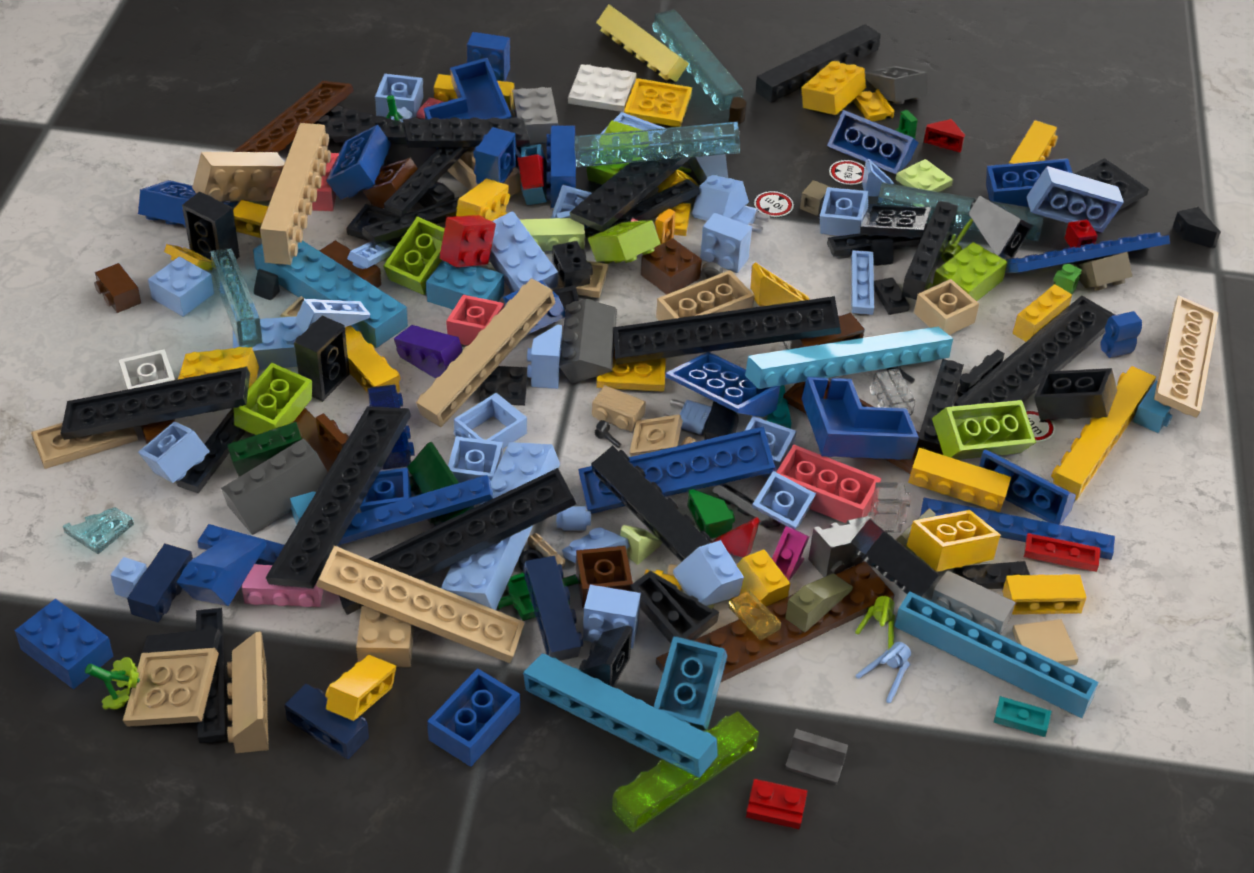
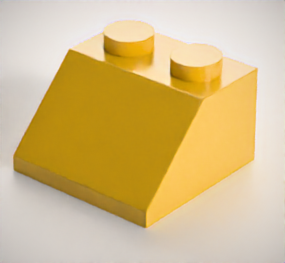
[730,549,790,617]

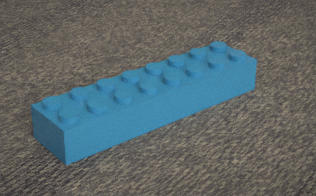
[253,240,408,348]

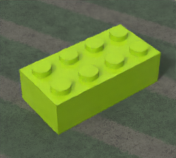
[932,400,1036,460]

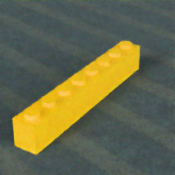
[1051,366,1156,500]

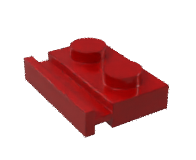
[746,779,808,830]

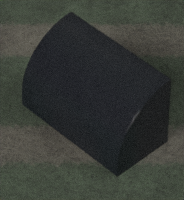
[704,401,739,440]

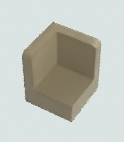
[800,180,830,216]

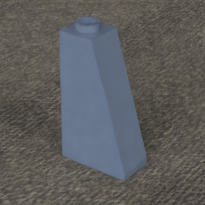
[688,134,728,184]

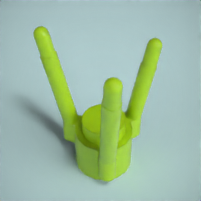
[941,218,974,263]
[855,596,896,650]

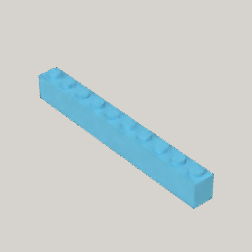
[745,327,953,389]

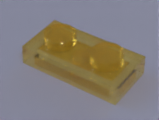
[729,590,781,641]

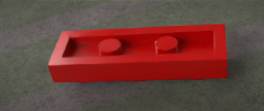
[1023,533,1100,572]

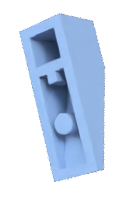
[295,299,371,333]

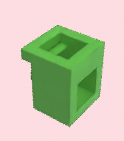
[1052,263,1082,295]

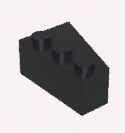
[630,570,719,643]

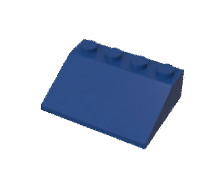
[138,180,240,228]
[665,352,780,417]

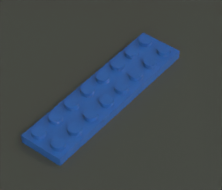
[1005,232,1170,273]
[578,426,775,514]

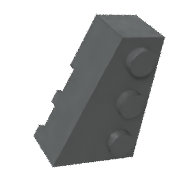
[808,516,880,577]

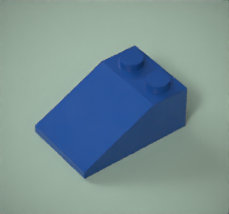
[176,535,267,606]

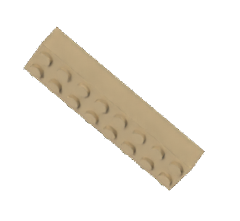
[260,123,331,265]

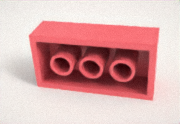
[777,445,881,523]

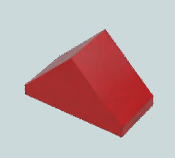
[923,119,965,153]
[517,154,544,190]
[711,517,760,558]

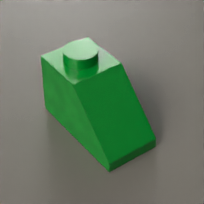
[687,489,735,539]

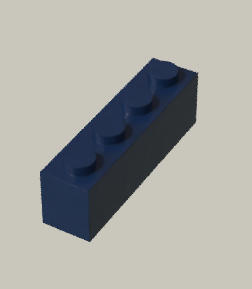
[523,556,584,661]

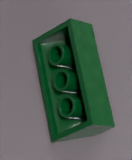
[407,442,474,526]

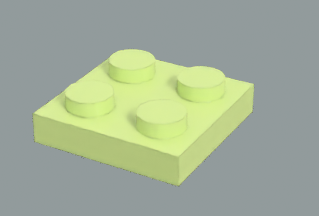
[896,159,953,200]

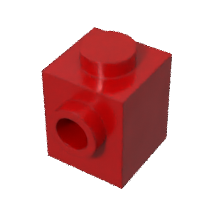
[1065,219,1098,248]

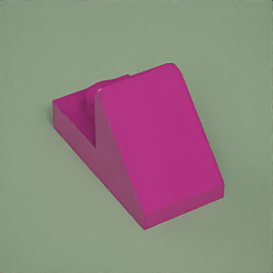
[772,526,810,581]

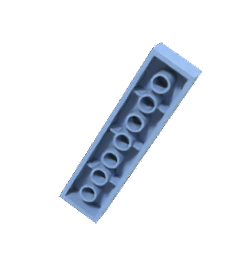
[441,442,560,610]

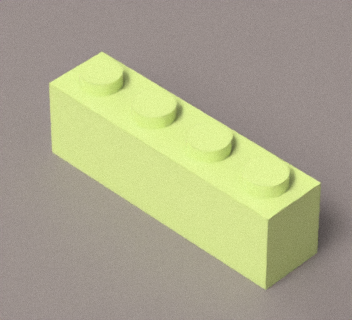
[519,218,585,251]

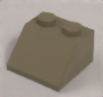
[1073,252,1133,291]

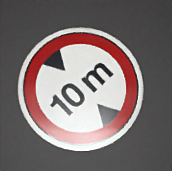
[829,160,865,185]
[754,191,794,217]
[1026,410,1055,442]

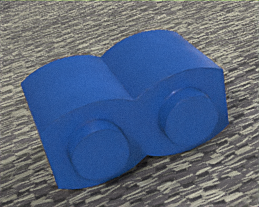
[1100,311,1142,358]

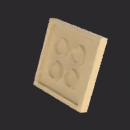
[123,648,218,727]

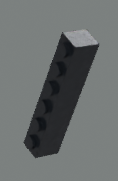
[901,200,958,300]
[591,445,712,562]

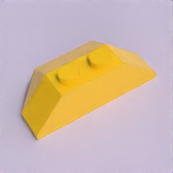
[750,262,810,306]

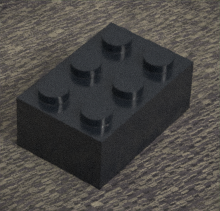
[182,192,240,270]
[294,315,350,402]
[1034,368,1117,420]
[851,519,939,597]

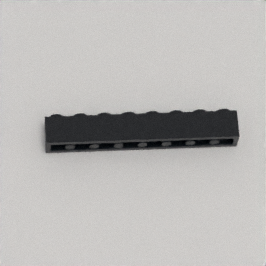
[755,24,881,103]

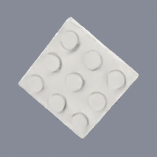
[568,64,636,112]

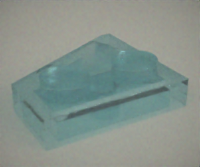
[63,507,134,554]

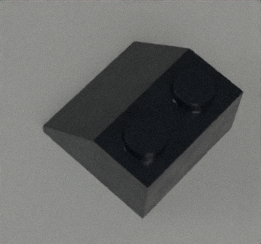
[579,625,632,688]

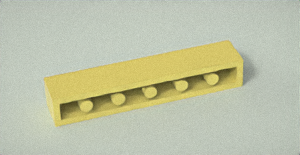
[596,4,689,82]

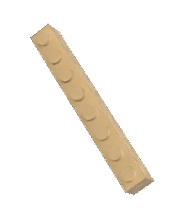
[416,278,555,427]

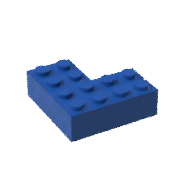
[424,58,512,150]
[802,377,919,460]

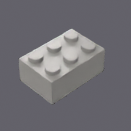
[513,87,558,144]

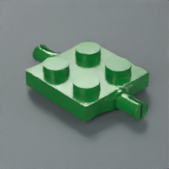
[497,573,578,621]

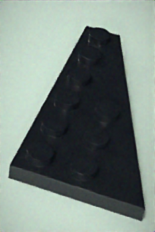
[314,106,407,144]

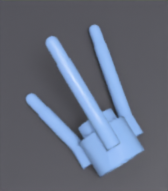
[856,642,911,703]

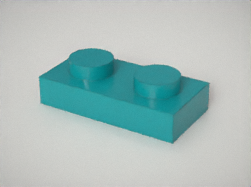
[993,696,1052,737]

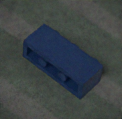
[127,543,193,623]
[284,684,369,760]

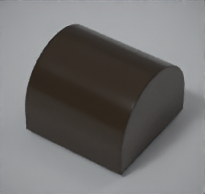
[728,96,747,124]

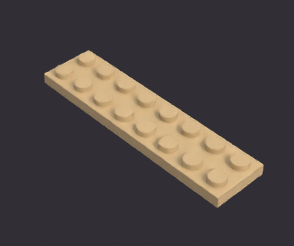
[1154,296,1218,418]
[316,546,525,663]

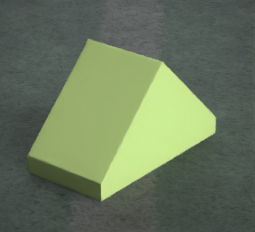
[620,525,662,565]

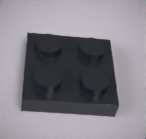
[480,366,528,406]

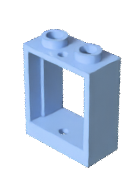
[454,393,527,449]

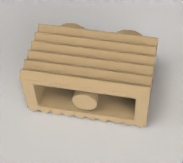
[592,385,646,432]

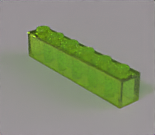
[612,711,759,832]

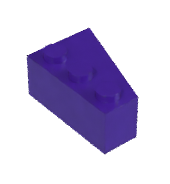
[394,325,463,379]

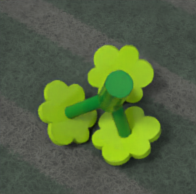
[85,657,140,710]

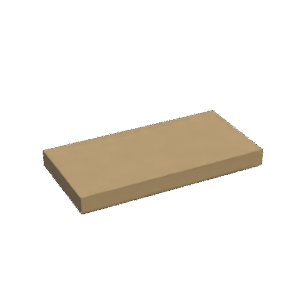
[31,423,138,469]

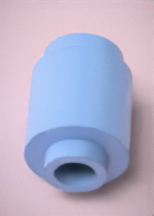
[557,506,591,531]

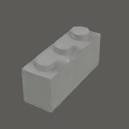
[931,570,1015,635]

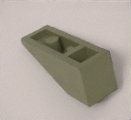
[785,573,853,632]

